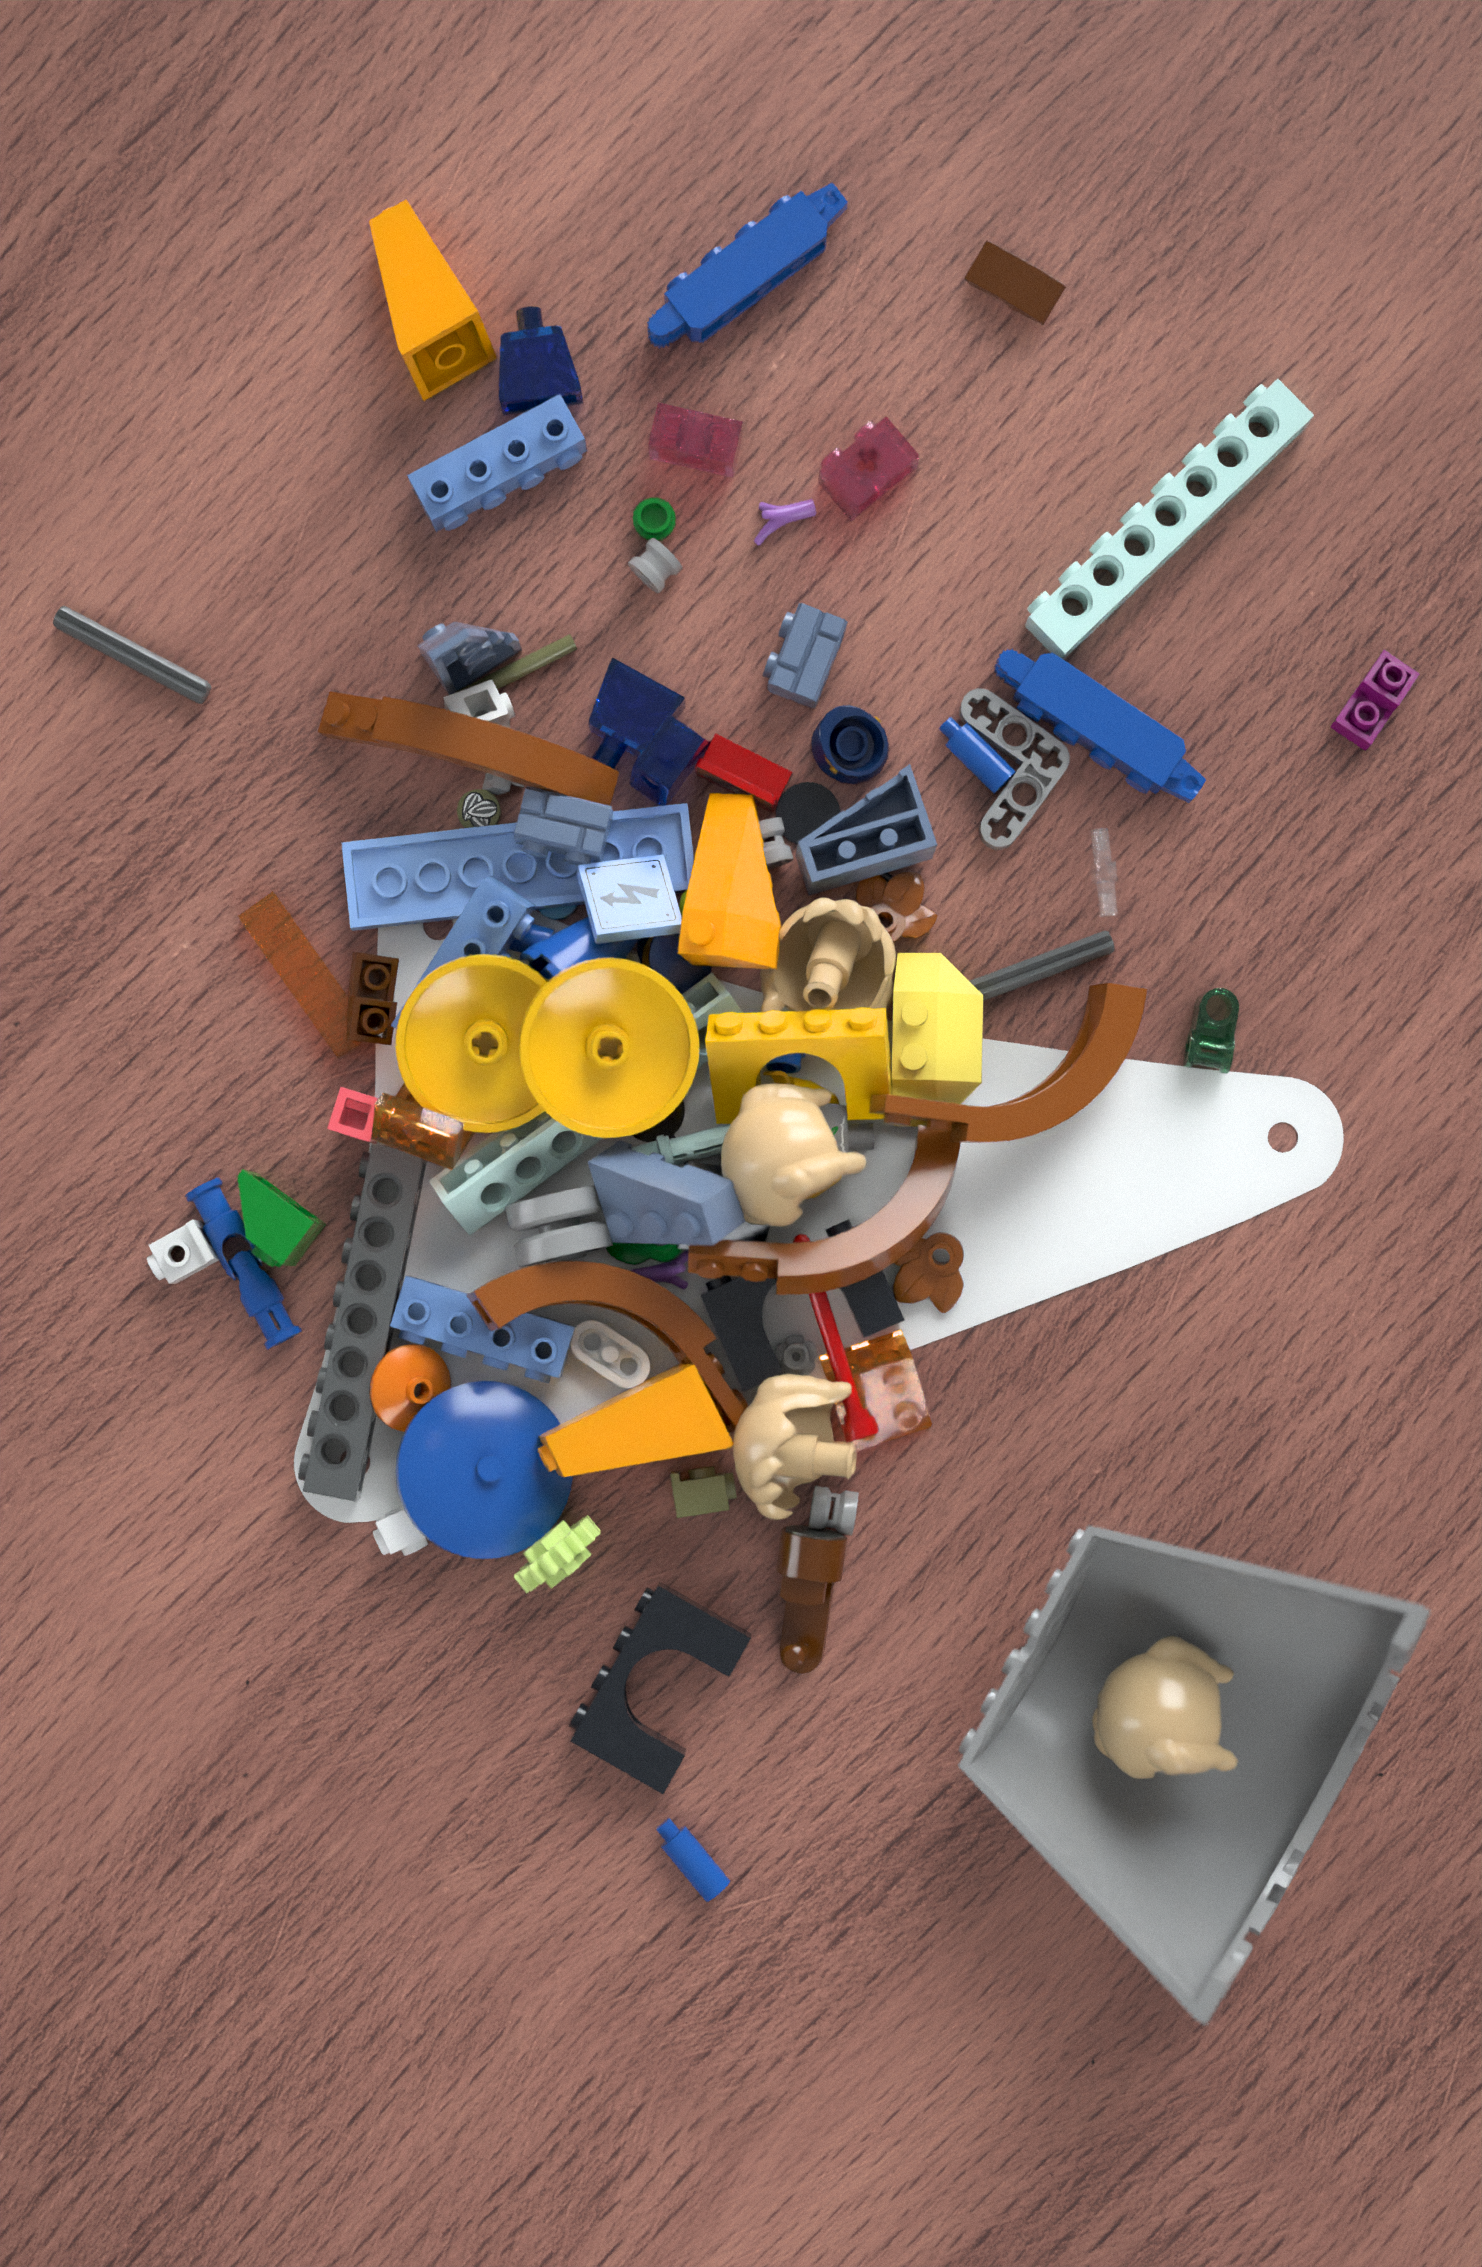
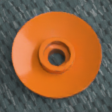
[370,1344,451,1432]

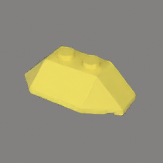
[892,953,983,1127]

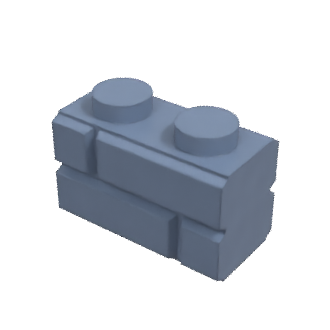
[763,603,848,709]
[514,786,613,866]

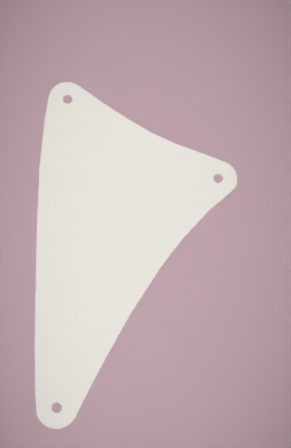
[294,910,1344,1523]

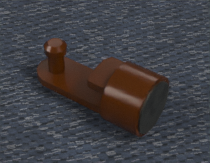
[776,1525,847,1674]

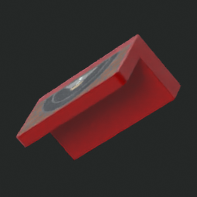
[695,733,793,813]

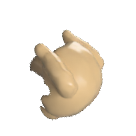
[760,897,896,1012]
[721,1083,866,1226]
[733,1374,857,1520]
[1092,1636,1237,1779]

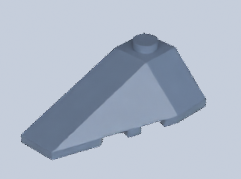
[417,622,522,695]

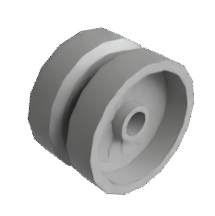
[505,1185,613,1267]

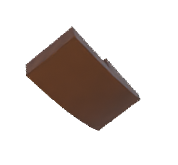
[964,240,1066,325]
[347,952,399,1045]

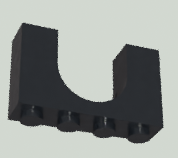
[700,1219,905,1392]
[569,1581,751,1794]

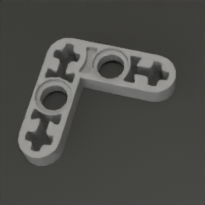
[959,688,1070,850]

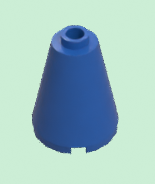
[519,916,640,981]

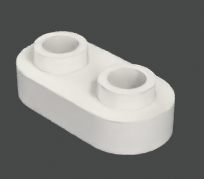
[570,1320,651,1388]

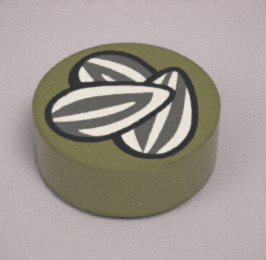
[457,789,501,828]

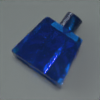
[499,306,584,415]
[588,657,686,769]
[629,714,711,806]

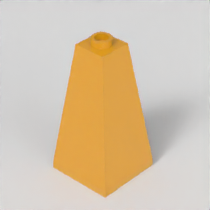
[369,199,497,401]
[537,1364,734,1477]

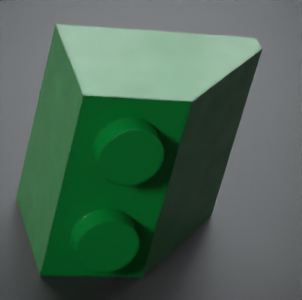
[237,1169,326,1268]

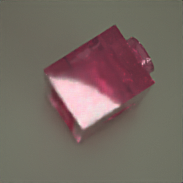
[648,402,743,478]
[818,416,920,521]

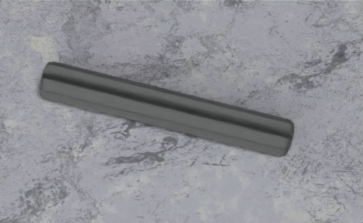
[53,606,212,704]
[969,931,1115,1001]

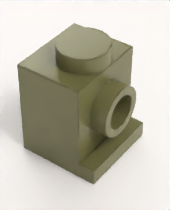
[670,1466,737,1518]

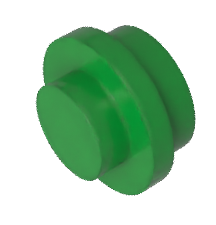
[633,497,676,541]

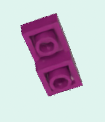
[1330,650,1419,751]

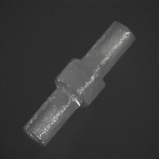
[1090,828,1118,917]

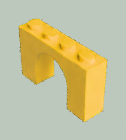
[705,1007,892,1124]

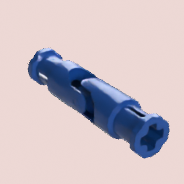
[185,1177,302,1350]

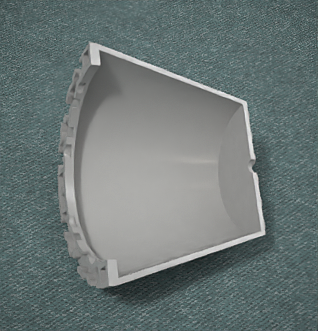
[958,1525,1431,2025]

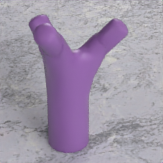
[754,499,816,545]
[631,1250,689,1290]

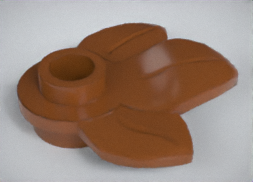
[856,872,938,943]
[893,1232,964,1313]

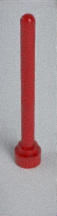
[793,1234,880,1443]

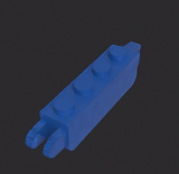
[647,183,848,349]
[994,649,1206,803]

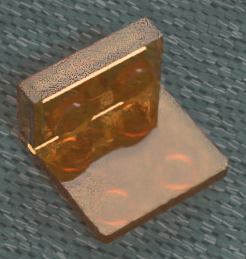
[371,1082,475,1170]
[819,1329,932,1452]

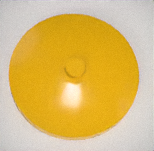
[395,954,548,1133]
[519,958,699,1138]

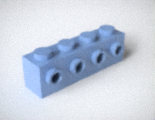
[407,394,587,532]
[391,876,536,1029]
[390,1276,576,1383]

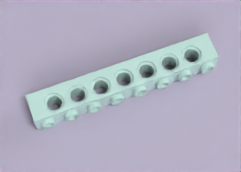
[1025,379,1314,660]
[429,973,743,1236]

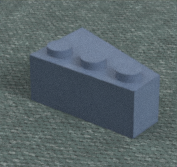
[795,764,937,896]
[588,1140,745,1245]

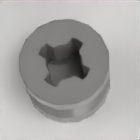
[628,538,683,594]

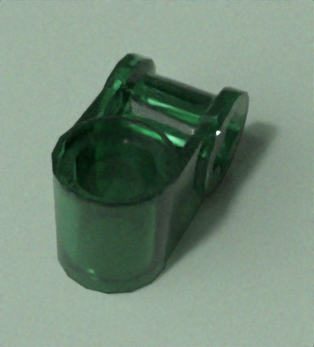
[1183,988,1239,1074]

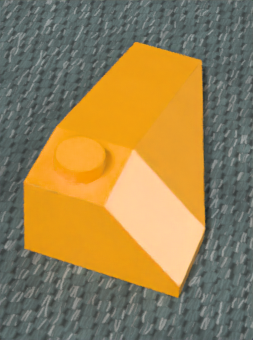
[678,793,782,970]

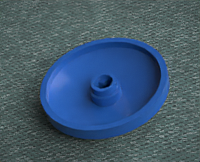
[395,1381,573,1559]

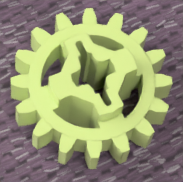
[514,1515,601,1593]

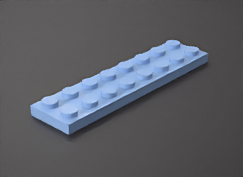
[341,803,694,931]

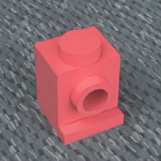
[327,1087,387,1144]

